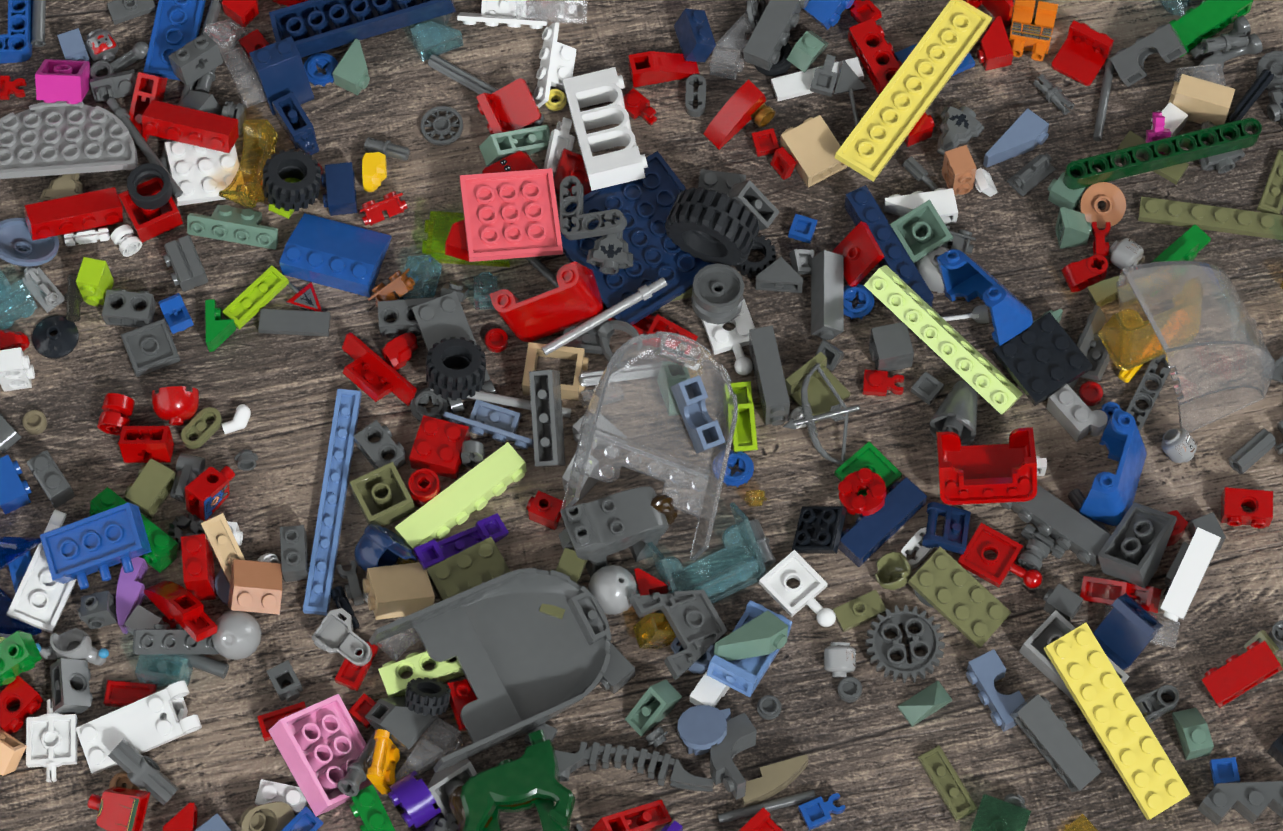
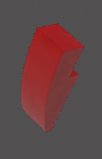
[703,79,767,150]
[1080,576,1162,613]

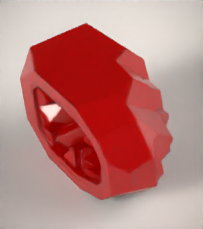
[0,329,30,351]
[381,332,418,371]

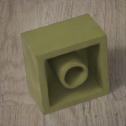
[349,462,416,527]

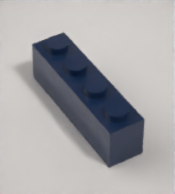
[838,477,927,567]

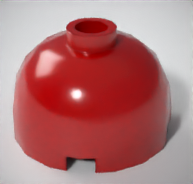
[151,386,199,426]

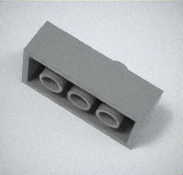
[1019,610,1130,704]

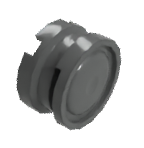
[221,101,247,135]

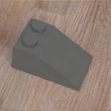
[1097,502,1177,588]

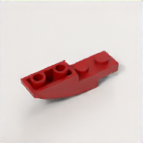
[144,580,217,642]

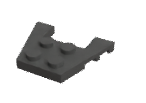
[629,590,728,680]

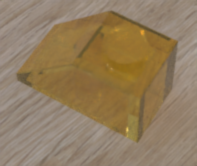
[633,613,676,649]

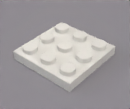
[164,141,246,206]

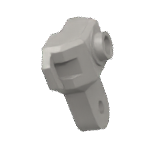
[312,608,372,666]

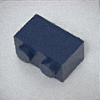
[674,9,716,62]
[321,162,358,216]

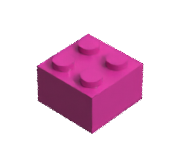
[35,59,91,104]

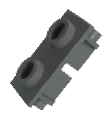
[1007,153,1056,197]
[942,226,976,255]

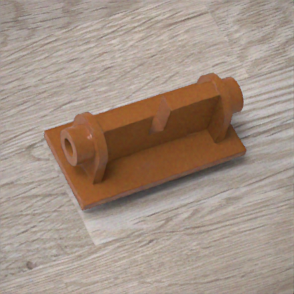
[367,268,415,307]

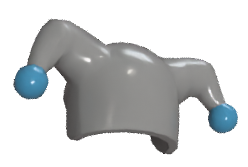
[35,628,109,666]

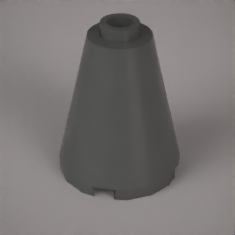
[930,380,978,446]

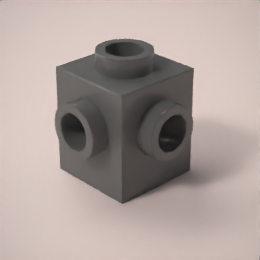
[78,590,118,629]

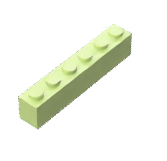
[395,442,527,556]

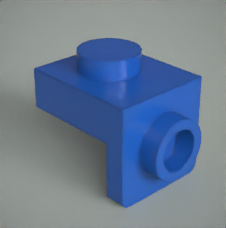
[159,293,194,334]

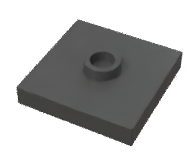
[120,318,181,377]

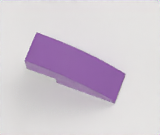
[116,557,149,634]

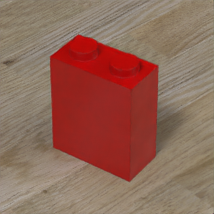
[181,534,217,601]

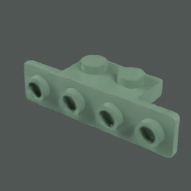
[187,205,278,250]

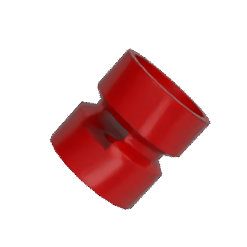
[97,393,135,436]
[408,468,441,508]

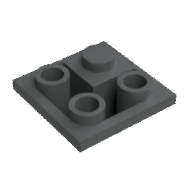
[365,695,438,750]

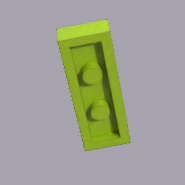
[222,265,289,330]

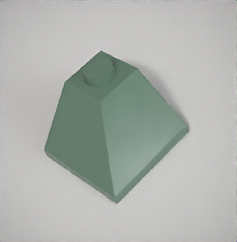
[890,199,953,263]

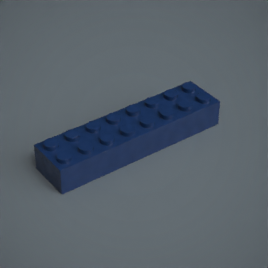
[269,0,456,58]

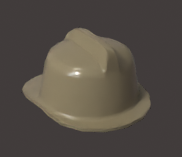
[237,801,295,831]

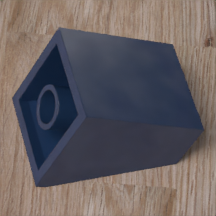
[249,36,315,115]

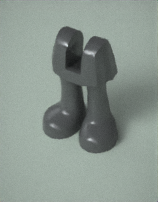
[1190,15,1263,73]

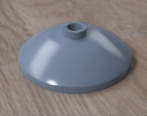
[0,218,59,267]

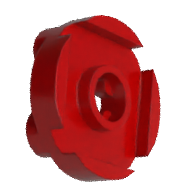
[838,468,887,516]

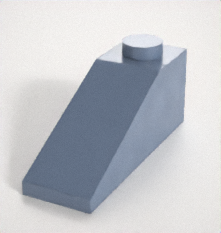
[983,108,1049,168]

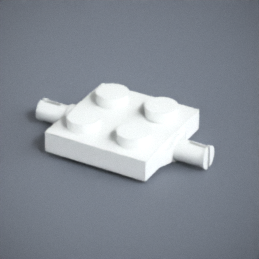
[26,699,77,782]

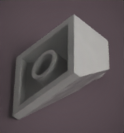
[427,759,477,818]

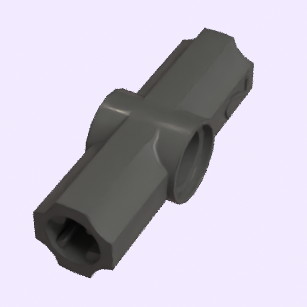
[108,739,179,805]

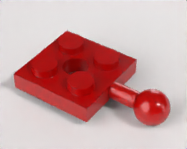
[958,523,1042,588]

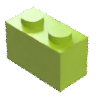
[76,257,114,306]

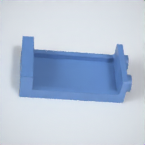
[707,600,792,697]

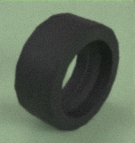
[127,163,173,210]

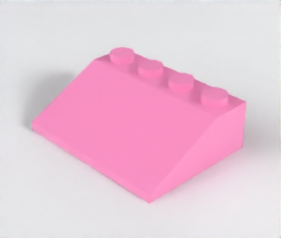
[268,694,372,817]

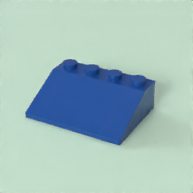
[279,213,392,297]

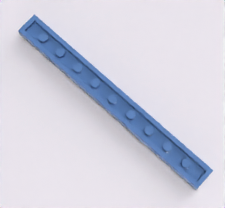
[303,389,362,616]

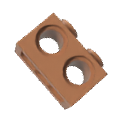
[942,145,977,195]

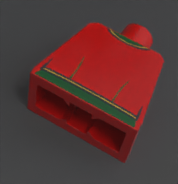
[88,787,151,831]

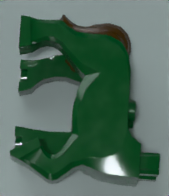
[449,730,575,831]

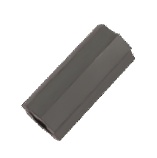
[1228,428,1277,474]

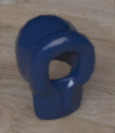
[354,523,418,572]

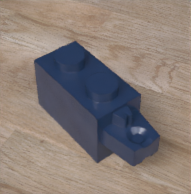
[272,92,319,155]

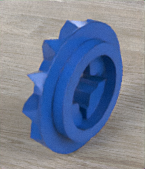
[304,53,338,87]
[844,284,874,320]
[716,450,754,488]

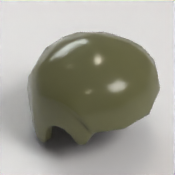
[875,551,912,590]

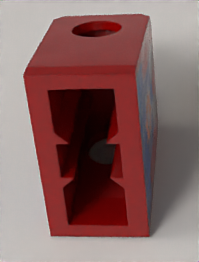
[185,466,235,522]

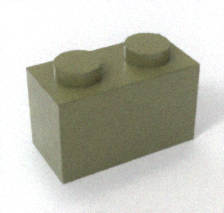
[124,459,176,518]

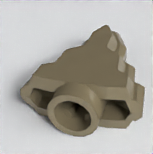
[40,173,83,202]

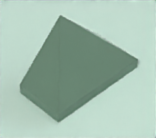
[898,681,952,727]

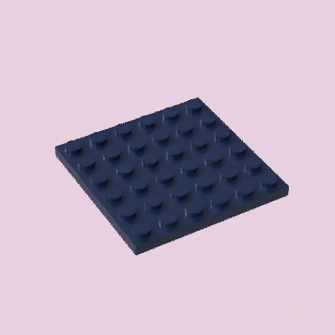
[558,151,714,325]

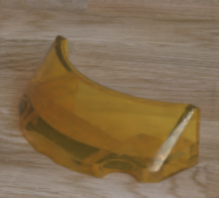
[219,119,278,208]

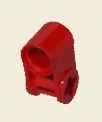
[1061,254,1108,292]

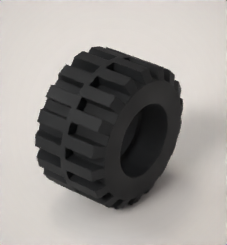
[262,149,321,212]
[426,337,486,401]

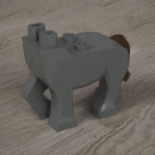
[558,486,678,578]

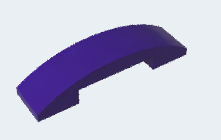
[413,513,509,570]

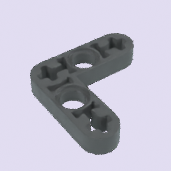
[559,176,627,240]

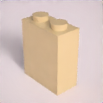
[1168,74,1235,126]
[780,115,847,188]
[363,562,435,620]

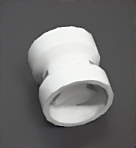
[111,224,142,257]

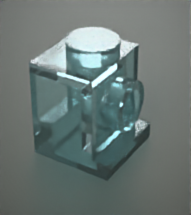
[474,272,498,310]

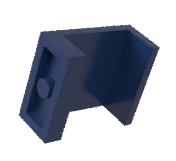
[1093,593,1163,671]

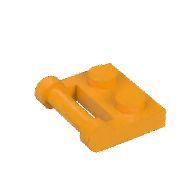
[367,729,400,794]

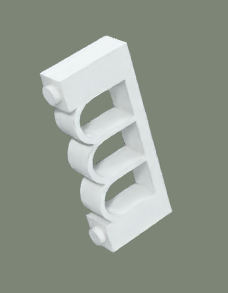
[562,67,648,191]

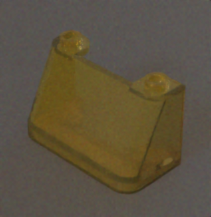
[1098,278,1202,371]

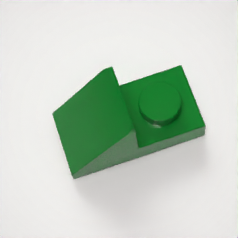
[205,299,236,352]

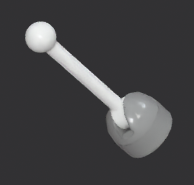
[942,305,989,324]

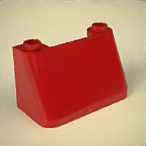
[490,261,603,343]
[936,427,1037,505]

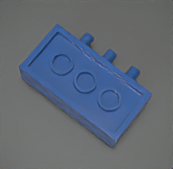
[40,502,152,589]

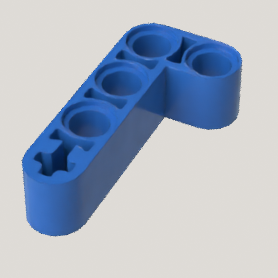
[0,0,32,64]

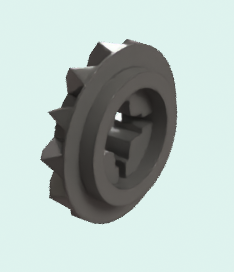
[410,388,448,422]
[167,513,205,550]

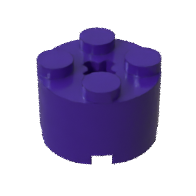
[387,770,441,829]

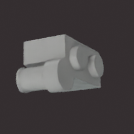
[1046,384,1108,442]

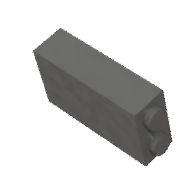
[749,325,790,426]

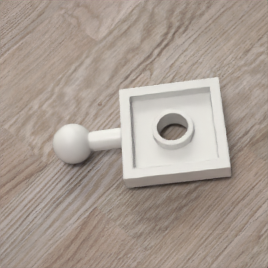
[701,299,755,375]
[759,550,836,627]

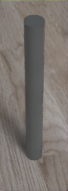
[1093,59,1114,142]
[717,790,816,824]

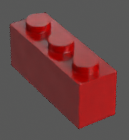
[1201,640,1283,708]

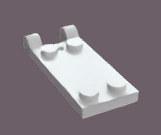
[7,509,77,634]
[75,681,202,774]

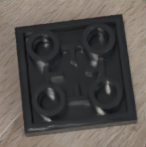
[792,506,847,554]

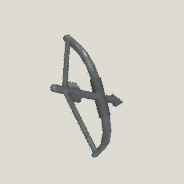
[783,363,860,465]

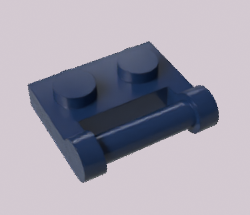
[922,502,971,554]

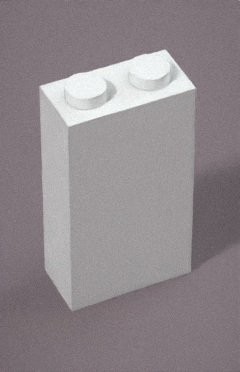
[1160,527,1221,622]

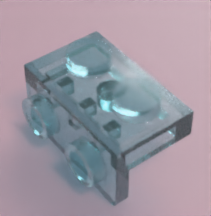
[397,255,442,300]

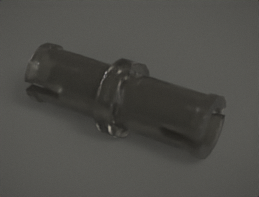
[64,274,83,322]

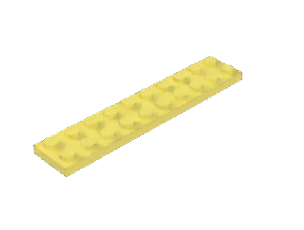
[835,0,992,182]

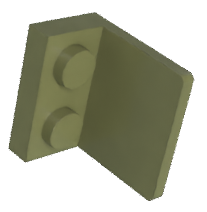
[785,352,850,423]

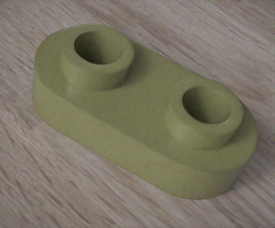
[181,407,222,449]

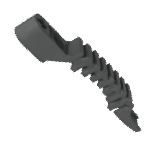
[555,741,714,792]

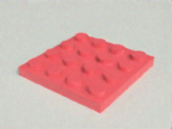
[460,168,563,262]

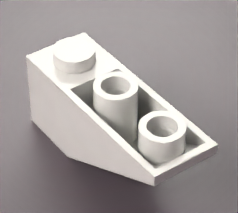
[884,188,958,225]

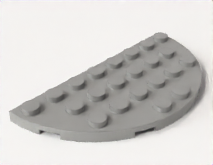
[0,101,138,179]

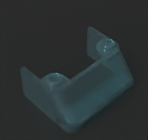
[648,502,766,604]

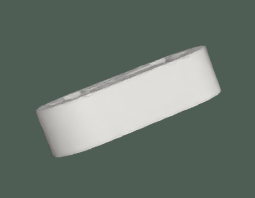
[901,527,936,569]

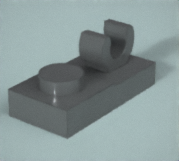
[90,69,137,103]

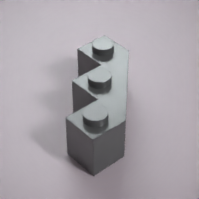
[1198,781,1283,826]

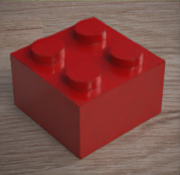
[118,177,183,243]
[409,415,471,480]

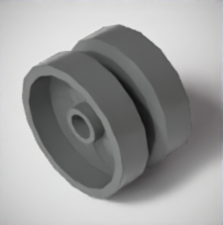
[691,263,744,325]

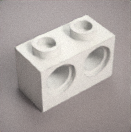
[0,347,35,392]

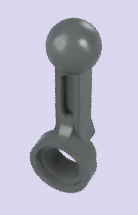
[90,42,149,78]

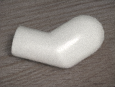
[221,404,251,434]

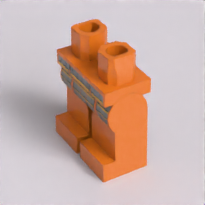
[1009,0,1059,61]

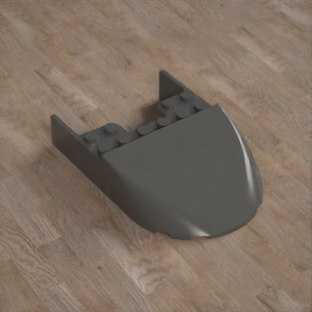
[369,568,611,773]

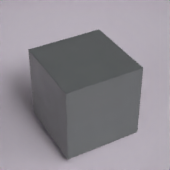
[869,322,914,372]

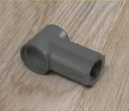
[170,453,206,503]

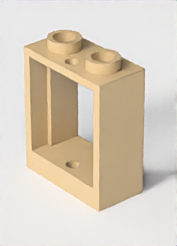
[522,342,589,401]

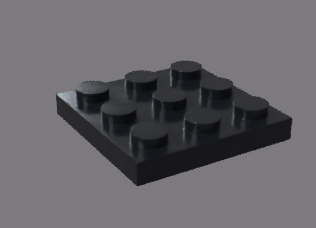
[992,312,1093,406]

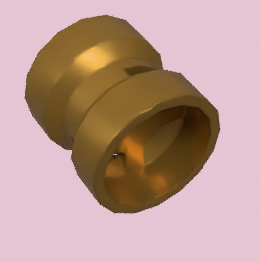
[751,103,776,128]

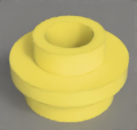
[545,89,567,111]

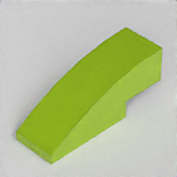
[727,381,758,452]

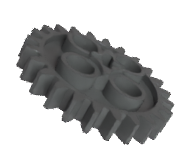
[865,605,945,683]

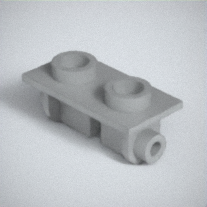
[20,267,66,313]

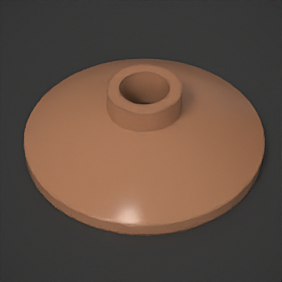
[1080,182,1126,228]

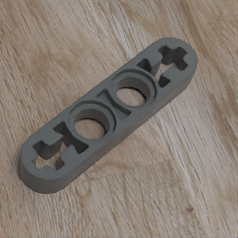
[1126,354,1172,432]

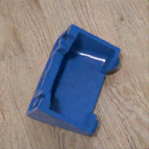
[937,249,1033,346]
[1079,408,1147,527]

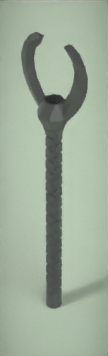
[525,257,641,367]

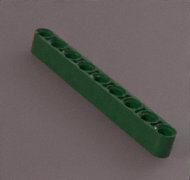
[1063,118,1262,190]

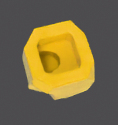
[362,152,387,192]

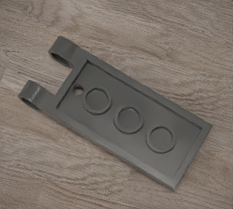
[412,291,496,414]

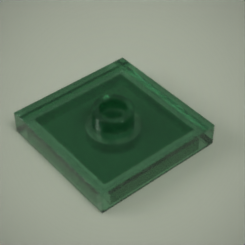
[971,793,1031,831]

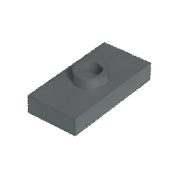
[106,0,157,25]

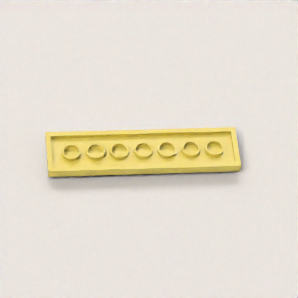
[1043,623,1190,820]

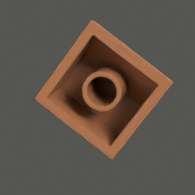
[227,559,282,615]

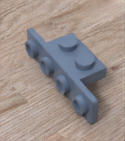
[443,400,534,450]

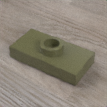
[832,590,886,632]

